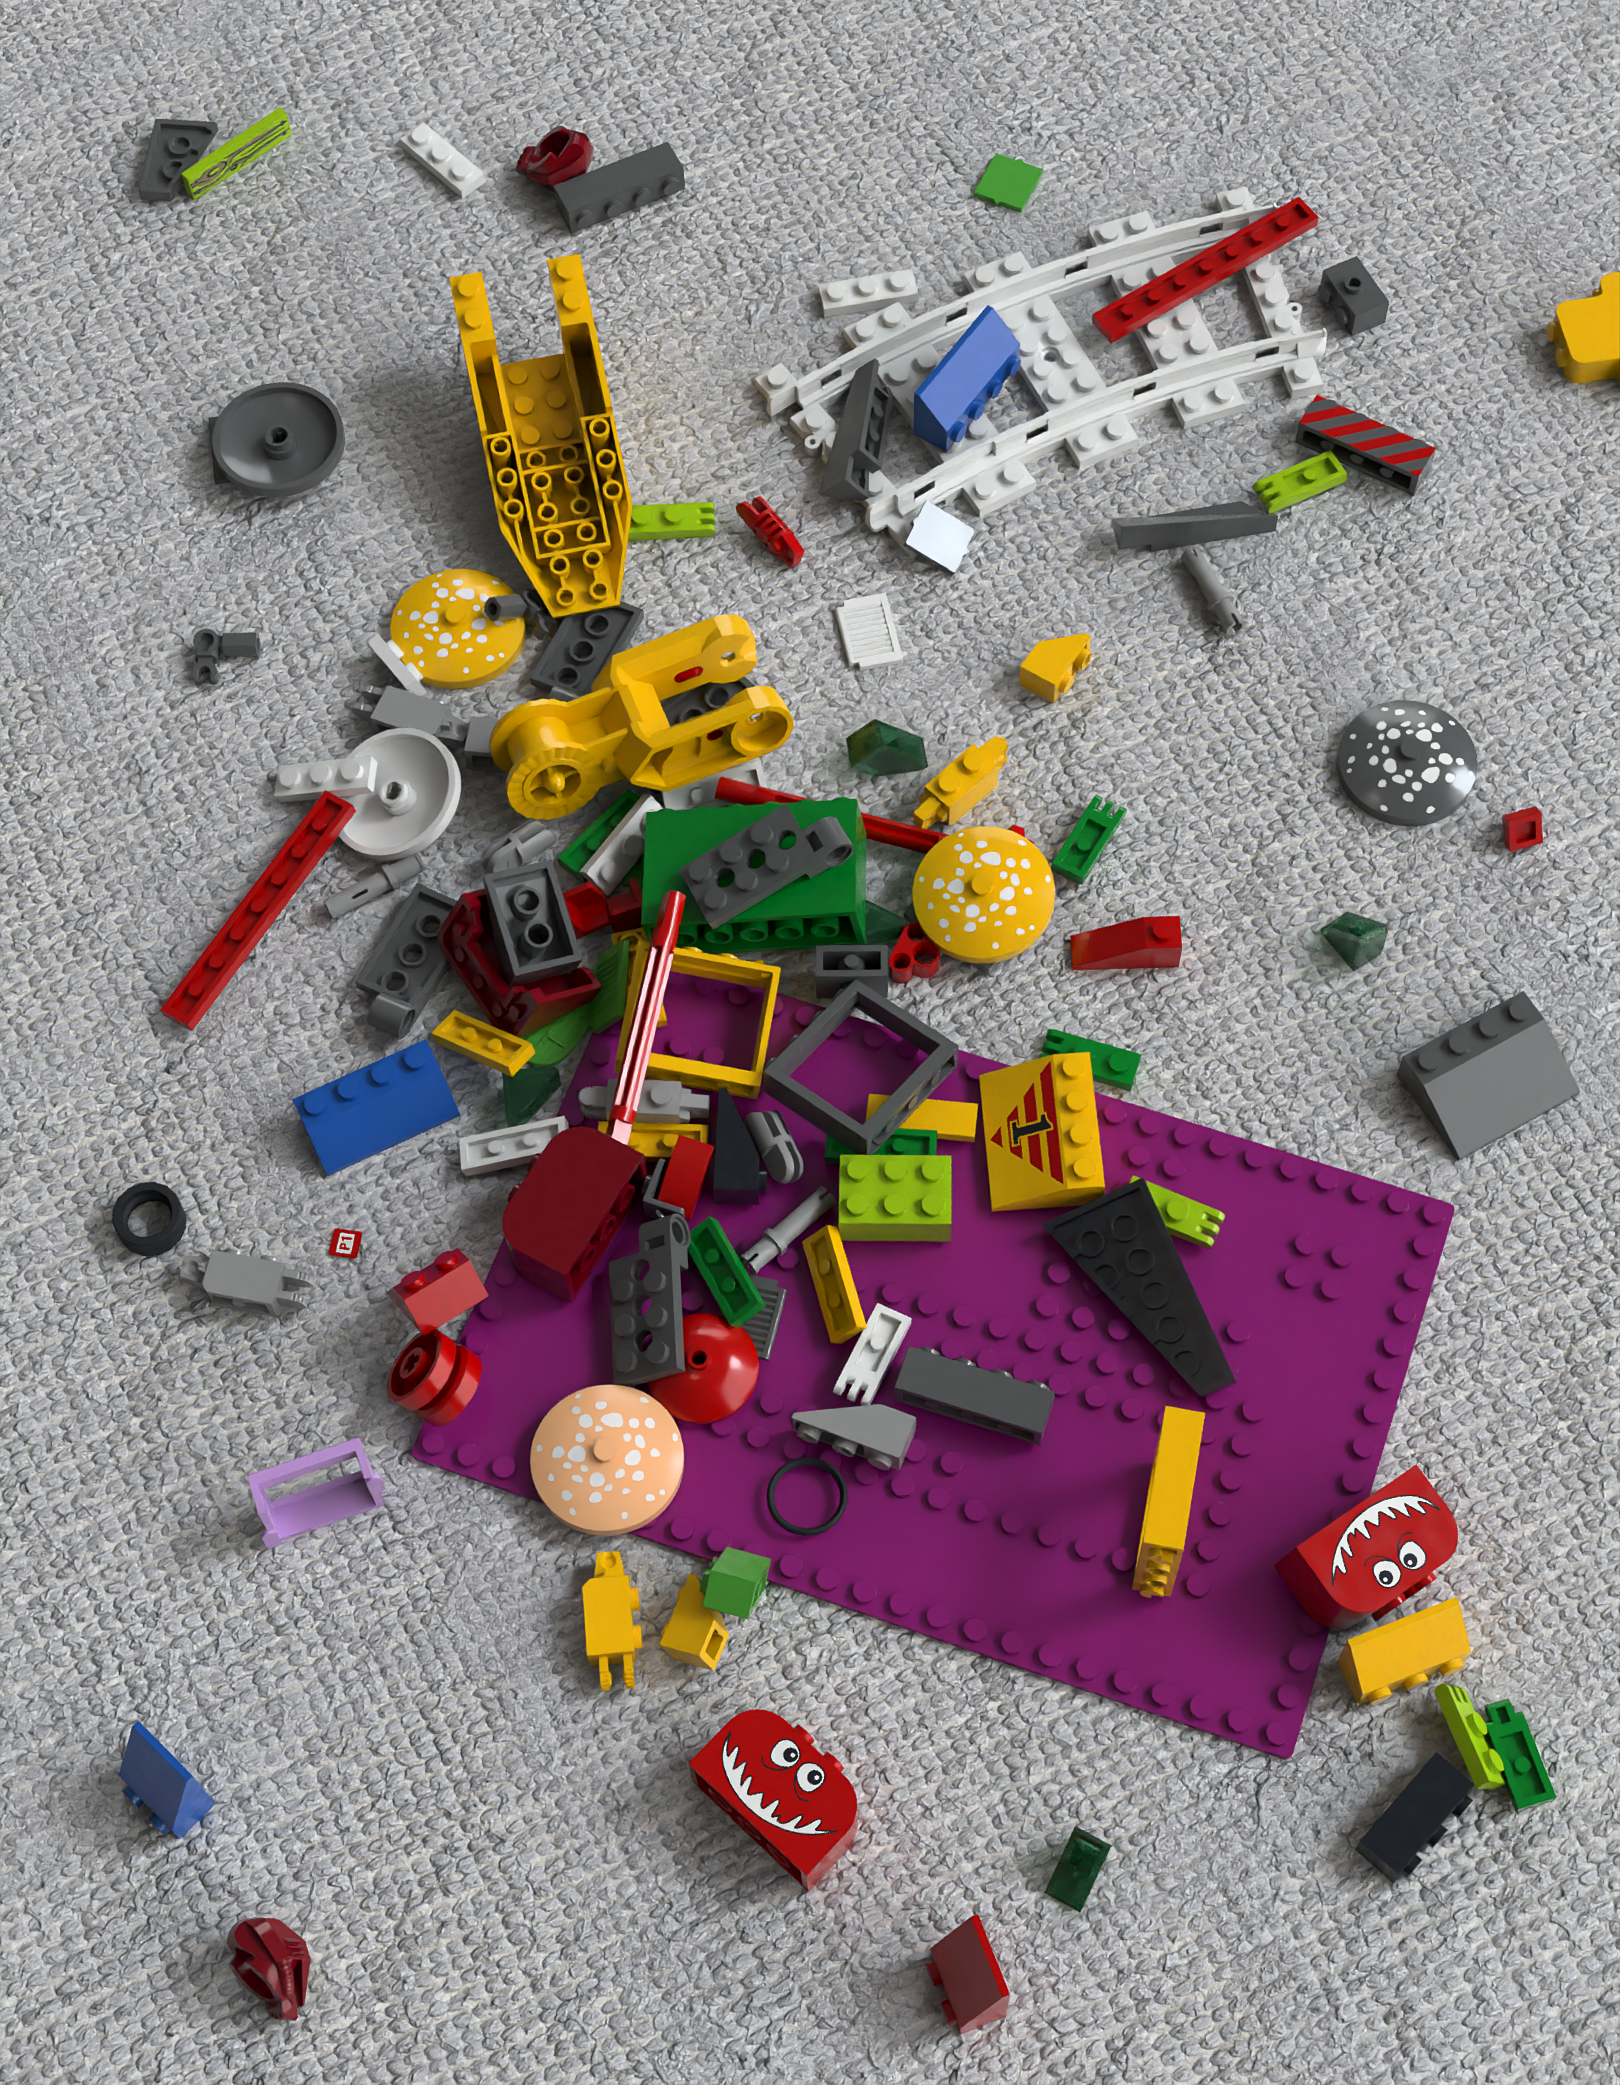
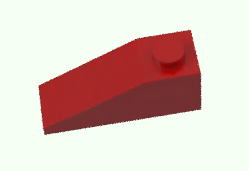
[1070,916,1182,970]

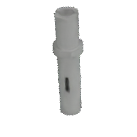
[1181,547,1246,635]
[323,853,426,919]
[739,1186,836,1275]

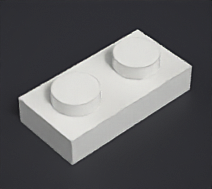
[367,633,427,696]

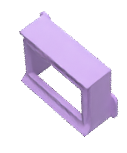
[247,1437,385,1548]

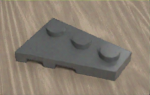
[139,118,219,201]

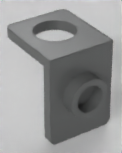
[641,1158,686,1221]

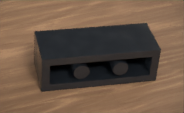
[1355,1752,1475,1883]

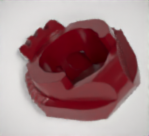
[516,126,594,192]
[227,1917,311,2021]

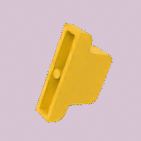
[1547,272,1620,383]

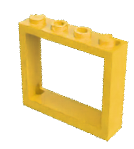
[614,941,781,1100]
[1132,1406,1205,1598]

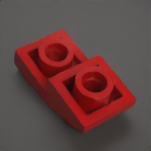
[657,1134,715,1221]

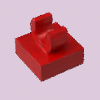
[1502,807,1543,852]

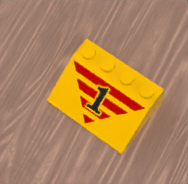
[979,1052,1105,1212]

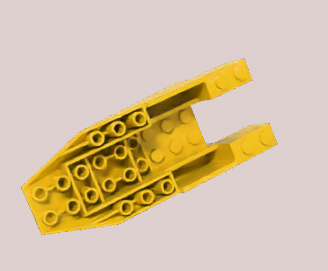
[449,254,633,619]

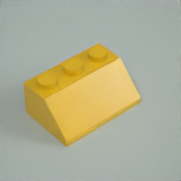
[1337,1597,1471,1705]

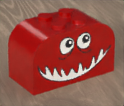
[1273,1464,1458,1629]
[688,1709,858,1893]

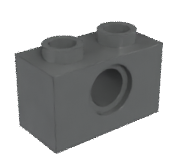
[816,945,888,998]

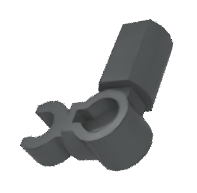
[484,588,560,640]
[191,629,261,685]

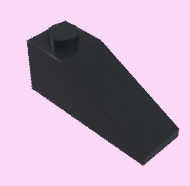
[713,1088,767,1205]

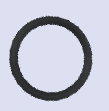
[766,1457,848,1536]

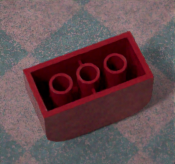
[502,1126,647,1304]

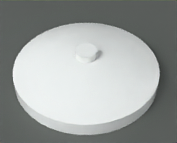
[338,728,461,861]

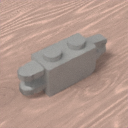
[352,685,470,748]
[578,1079,710,1124]
[179,1249,315,1318]

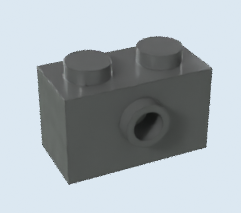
[1319,256,1389,336]

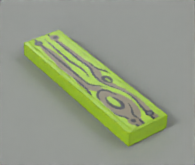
[181,107,292,201]

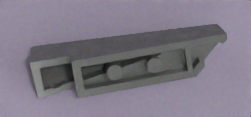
[818,358,894,501]
[1112,501,1278,552]

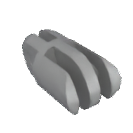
[482,818,556,874]
[745,1110,803,1184]

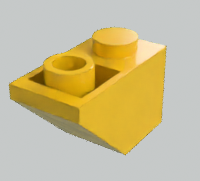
[1019,633,1092,703]
[659,1574,729,1671]

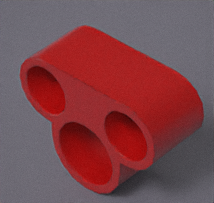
[889,921,940,984]

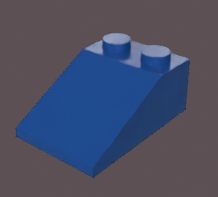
[119,1721,215,1839]

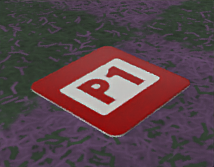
[329,1228,362,1259]

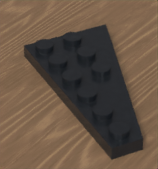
[1041,1177,1237,1399]

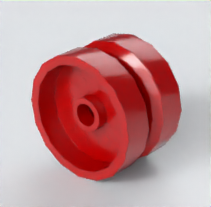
[386,1329,482,1426]

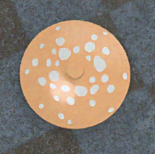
[530,1385,684,1536]

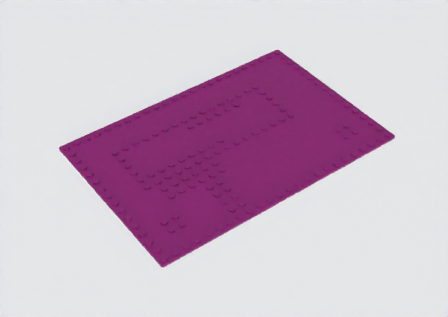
[412,971,1455,1760]

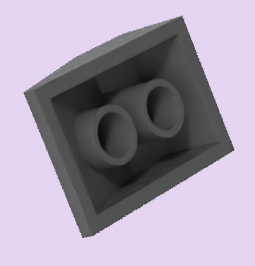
[483,859,583,987]

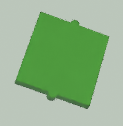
[974,153,1043,213]

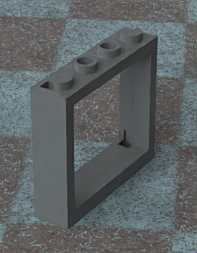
[763,979,959,1155]

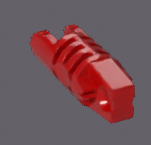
[736,496,805,568]

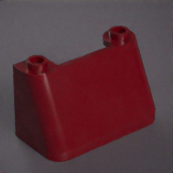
[438,889,602,1038]

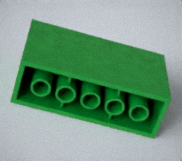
[641,797,867,954]

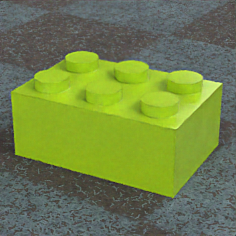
[839,1155,952,1242]

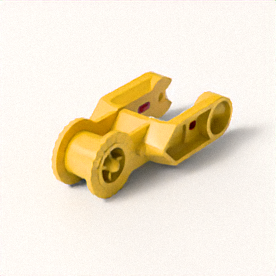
[489,614,794,820]

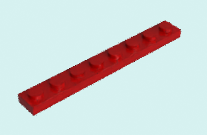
[1092,197,1319,344]
[160,790,356,1031]

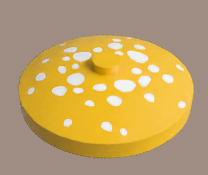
[390,569,526,689]
[912,826,1055,964]

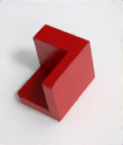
[606,877,642,933]
[562,882,612,940]

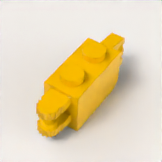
[913,736,1008,829]
[582,1551,643,1691]

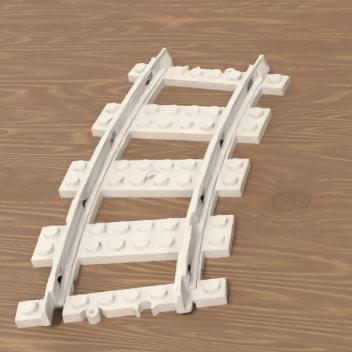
[755,187,1327,558]

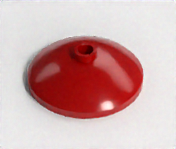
[647,1313,759,1424]

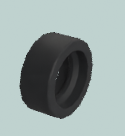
[112,1182,186,1256]

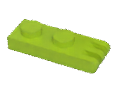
[1252,450,1347,513]
[628,502,716,541]
[1129,1175,1225,1249]
[1435,1684,1507,1790]

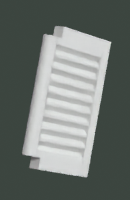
[835,593,903,671]

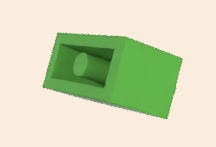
[700,1547,772,1619]

